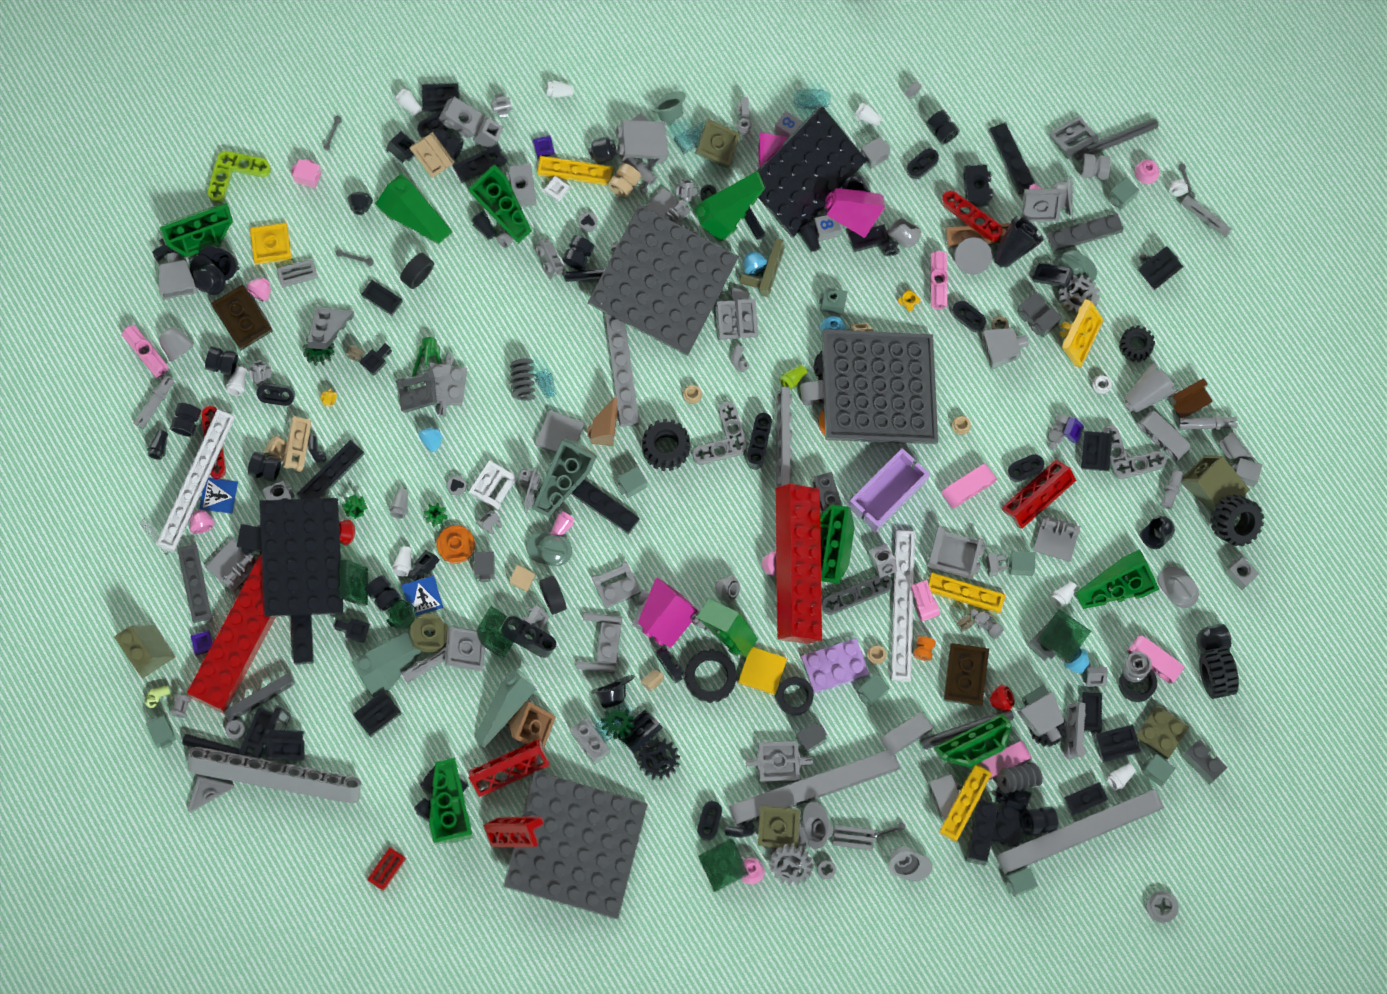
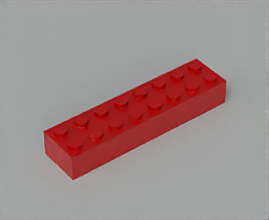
[775,484,822,644]
[187,556,276,714]

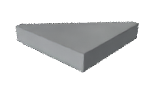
[187,775,234,812]

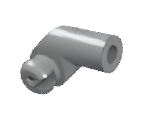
[731,345,749,372]

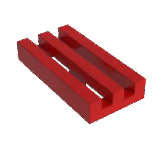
[367,847,406,892]

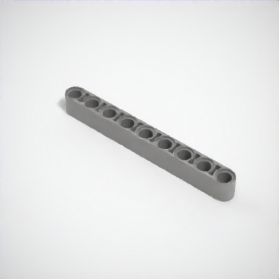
[188,747,361,803]
[729,750,900,826]
[997,789,1164,875]

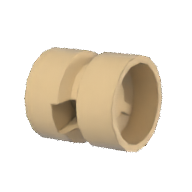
[608,163,642,199]

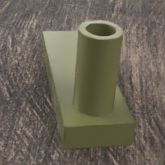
[740,238,785,298]

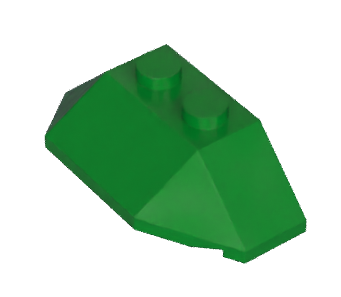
[159,203,233,257]
[820,505,855,584]
[934,714,1012,767]

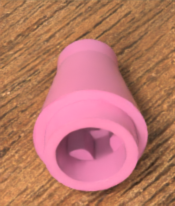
[550,511,575,536]

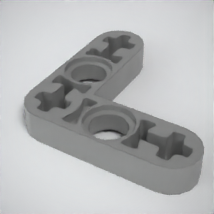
[693,402,747,465]
[1102,425,1167,479]

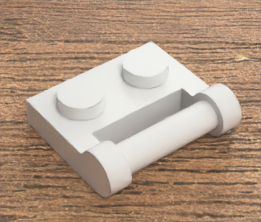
[469,460,519,511]

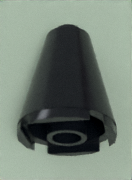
[994,216,1044,268]

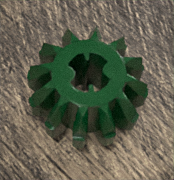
[303,338,335,366]
[601,706,634,740]

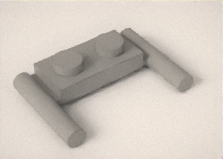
[576,612,622,674]

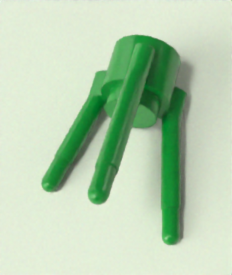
[412,337,442,377]

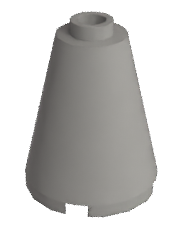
[1124,362,1178,413]

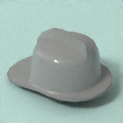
[1052,176,1074,220]
[1219,427,1259,463]
[1158,566,1199,608]
[803,802,833,849]
[888,846,933,881]

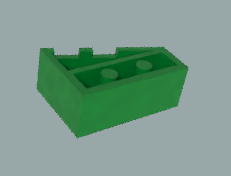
[696,598,758,658]

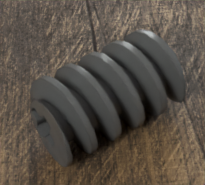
[510,358,535,401]
[997,762,1043,794]

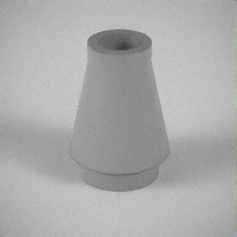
[389,489,409,519]

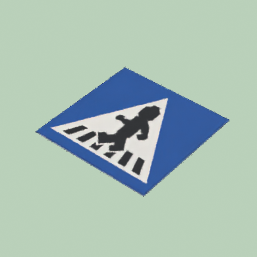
[199,478,238,514]
[401,576,443,617]

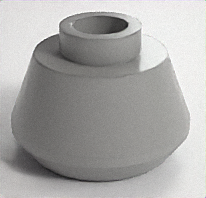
[715,576,740,602]

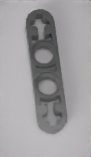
[822,575,892,615]
[224,674,295,721]

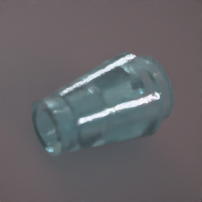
[535,369,557,399]

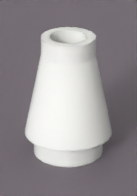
[546,80,573,98]
[395,88,422,116]
[854,102,882,127]
[226,367,247,396]
[392,546,412,577]
[1050,581,1078,609]
[1107,763,1136,791]

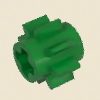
[342,494,368,519]
[424,502,448,528]

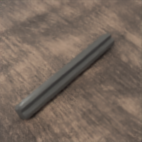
[1074,118,1159,160]
[921,710,1014,750]

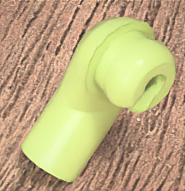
[145,685,171,708]

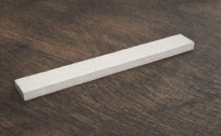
[156,409,235,553]
[891,530,915,682]

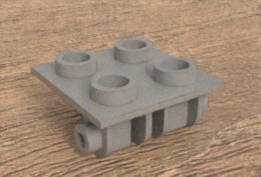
[645,188,691,225]
[519,466,540,513]
[1033,515,1080,562]
[205,539,256,592]

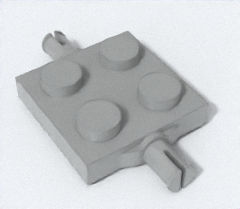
[429,353,467,417]
[745,741,813,783]

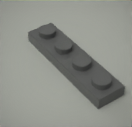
[1047,213,1124,252]
[177,544,213,623]

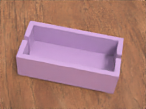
[848,448,930,532]

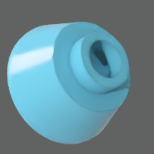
[744,251,768,275]
[820,316,846,334]
[419,427,443,452]
[1064,648,1090,673]

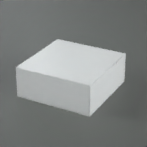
[544,176,570,203]

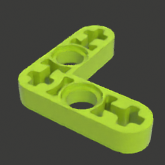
[208,151,271,204]

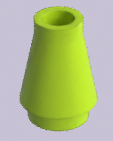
[779,364,808,389]

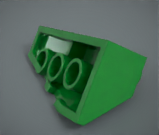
[468,164,532,244]
[694,172,765,241]
[375,173,453,244]
[1076,549,1159,609]
[429,757,474,844]

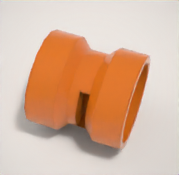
[913,636,936,661]

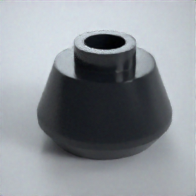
[347,192,373,215]

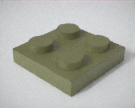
[695,119,741,168]
[1136,705,1189,760]
[758,805,801,849]

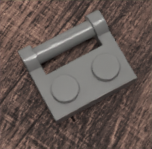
[591,561,641,609]

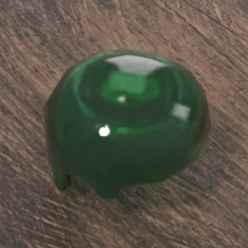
[386,599,416,629]

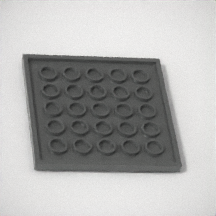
[587,204,739,356]
[822,329,938,444]
[503,771,648,919]

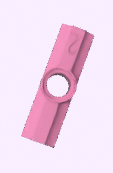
[930,251,948,310]
[121,325,169,378]

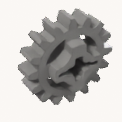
[1058,275,1100,315]
[769,844,814,885]

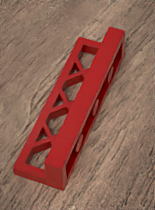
[1001,460,1077,529]
[468,739,550,797]
[483,817,544,848]

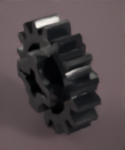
[638,737,680,781]

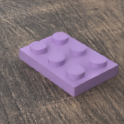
[801,638,869,694]

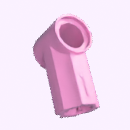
[911,580,940,622]

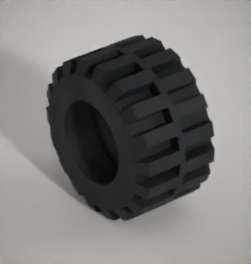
[642,419,690,471]
[1210,494,1264,546]
[1199,647,1239,699]

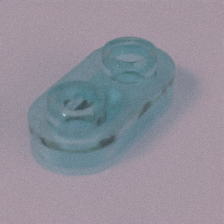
[794,89,831,109]

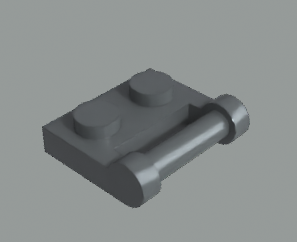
[1049,116,1099,159]
[396,370,437,413]

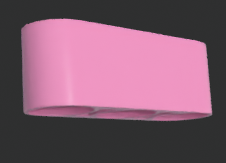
[941,463,997,509]
[1127,635,1185,684]
[977,741,1032,780]

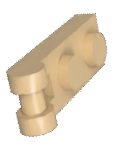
[282,416,311,472]

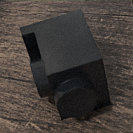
[385,131,415,163]

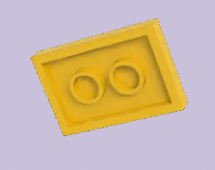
[1060,300,1104,368]

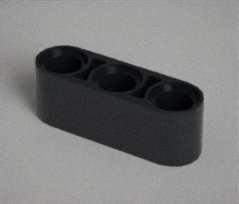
[747,412,772,470]
[501,616,556,658]

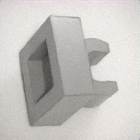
[476,510,502,535]
[986,553,1007,577]
[523,605,550,630]
[1086,664,1108,687]

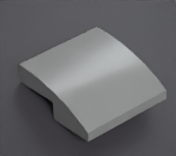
[715,299,758,340]

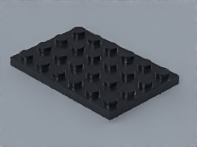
[756,106,867,237]
[259,498,344,617]

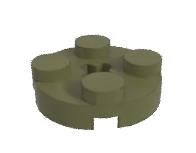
[409,613,448,653]

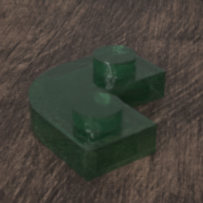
[477,606,514,659]

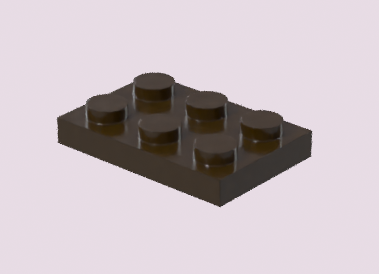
[210,284,273,351]
[943,643,989,707]

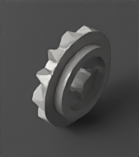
[1146,891,1179,923]

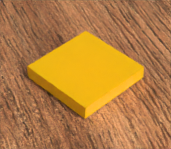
[250,223,292,265]
[738,647,787,696]

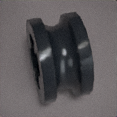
[700,184,717,201]
[882,241,900,256]

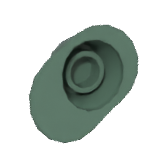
[653,91,686,126]
[1054,250,1097,283]
[526,532,572,566]

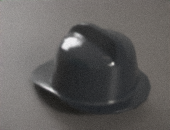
[198,246,240,281]
[190,255,226,295]
[590,675,635,709]

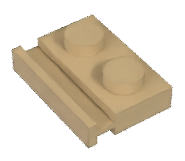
[410,132,454,178]

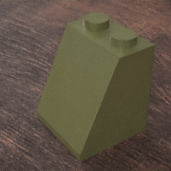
[1181,455,1250,512]
[114,625,175,679]

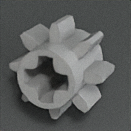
[491,94,512,118]
[675,179,698,202]
[248,361,272,384]

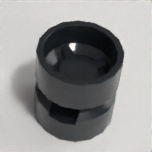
[926,110,960,145]
[435,128,464,161]
[562,235,594,271]
[205,346,238,376]
[170,403,201,437]
[248,451,281,482]
[365,575,401,612]
[1021,806,1058,836]

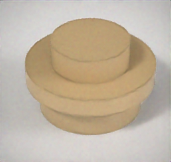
[683,385,702,404]
[952,416,971,435]
[867,645,887,664]

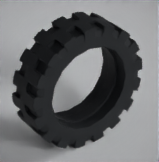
[685,649,737,703]

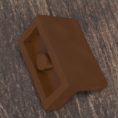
[1169,378,1213,418]

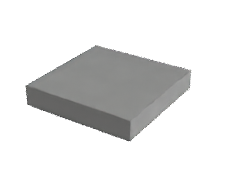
[1021,189,1063,222]
[535,410,585,453]
[444,626,486,672]

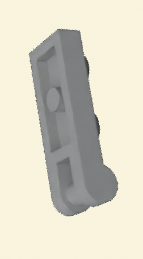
[1064,702,1086,759]

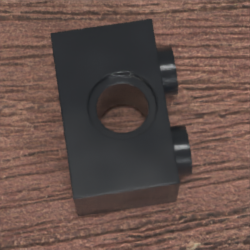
[963,165,993,207]

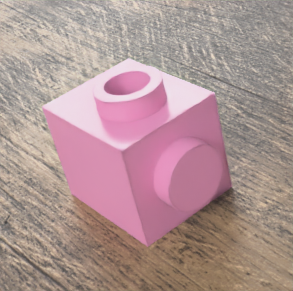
[291,159,322,189]

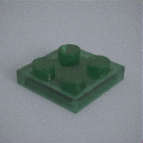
[339,559,368,606]
[1037,609,1091,663]
[698,838,749,892]

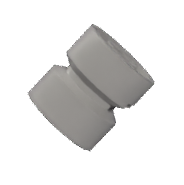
[1081,154,1111,180]
[1122,652,1152,682]

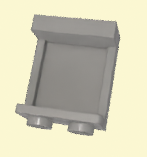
[615,120,668,164]
[927,527,985,579]

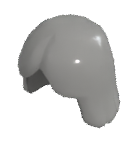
[887,218,921,248]
[159,327,195,362]

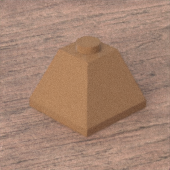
[587,398,618,446]
[508,701,556,750]

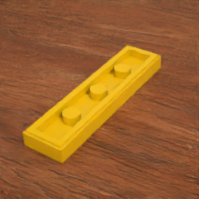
[537,156,613,186]
[928,572,1006,614]
[938,764,992,842]

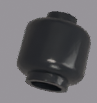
[589,137,617,164]

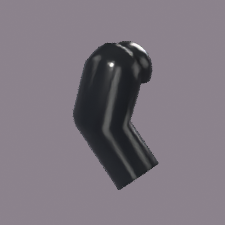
[308,436,326,463]
[725,823,755,838]

